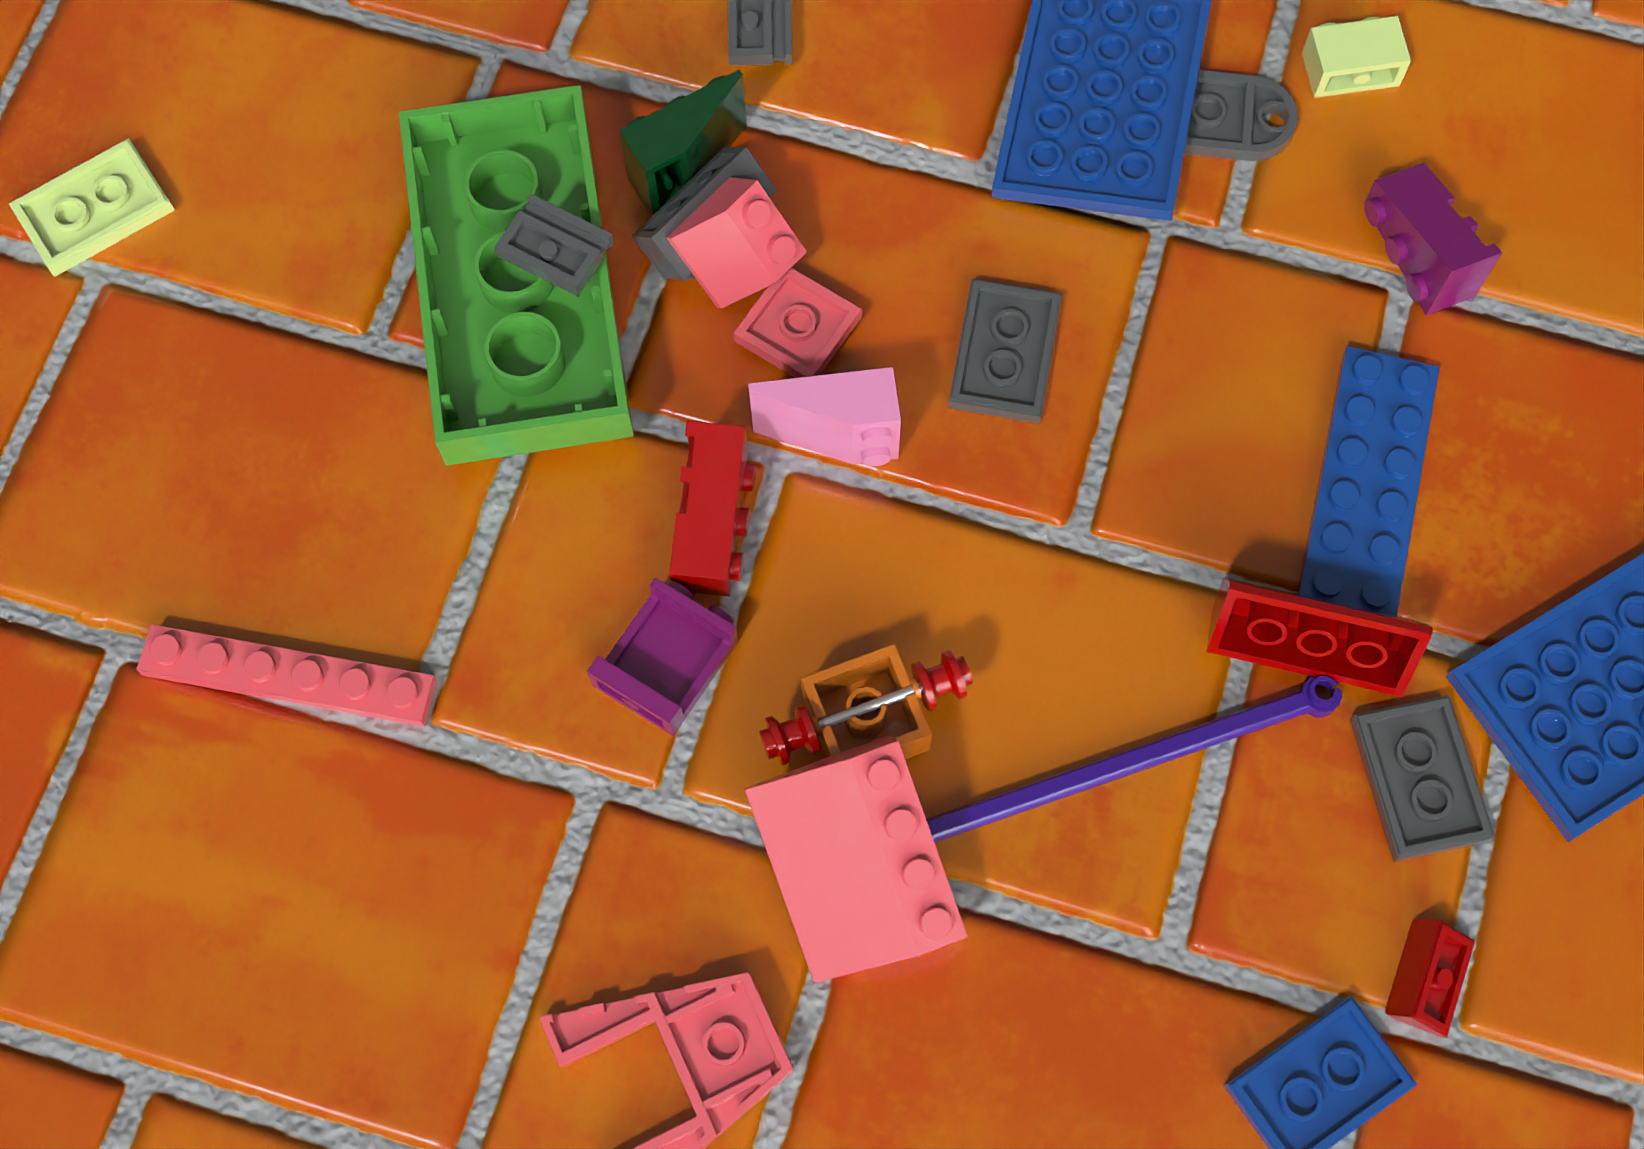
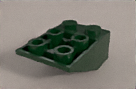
[619,69,747,216]

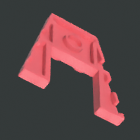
[539,972,795,1149]

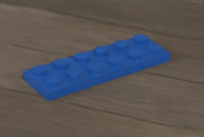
[1297,346,1439,616]

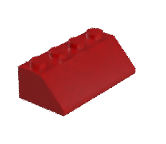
[1206,577,1433,697]

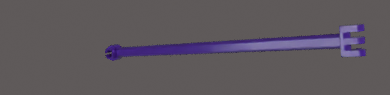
[926,676,1342,843]

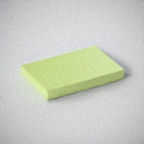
[9,138,175,277]

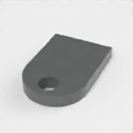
[1184,70,1298,161]

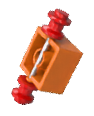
[759,644,973,766]

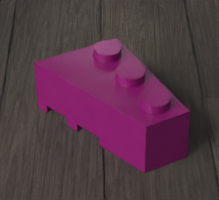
[1364,163,1503,315]

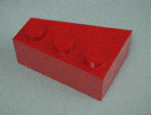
[669,420,756,597]

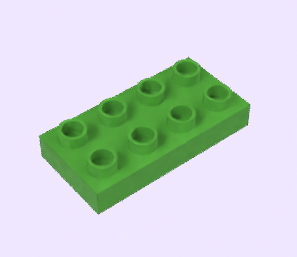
[399,85,634,466]

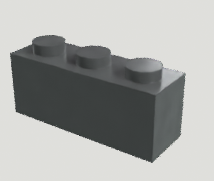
[632,147,777,281]

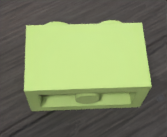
[1302,16,1411,98]

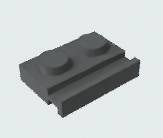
[728,0,792,66]
[495,194,614,297]

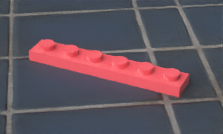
[136,624,437,727]

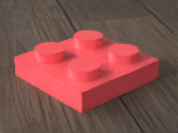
[733,268,862,378]

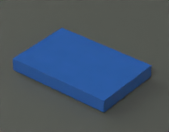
[1224,996,1418,1149]

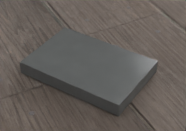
[948,279,1062,424]
[1350,695,1496,862]

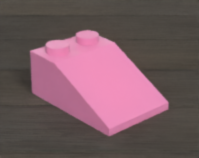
[748,367,901,466]

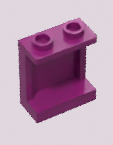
[587,578,738,736]

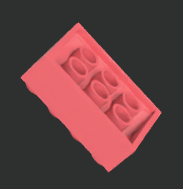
[744,735,968,983]

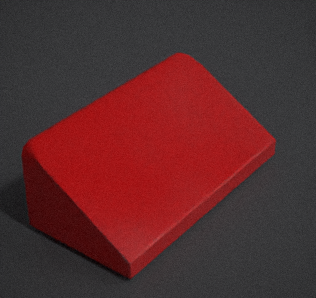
[1385,919,1475,1038]

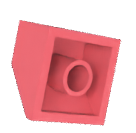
[666,177,807,309]

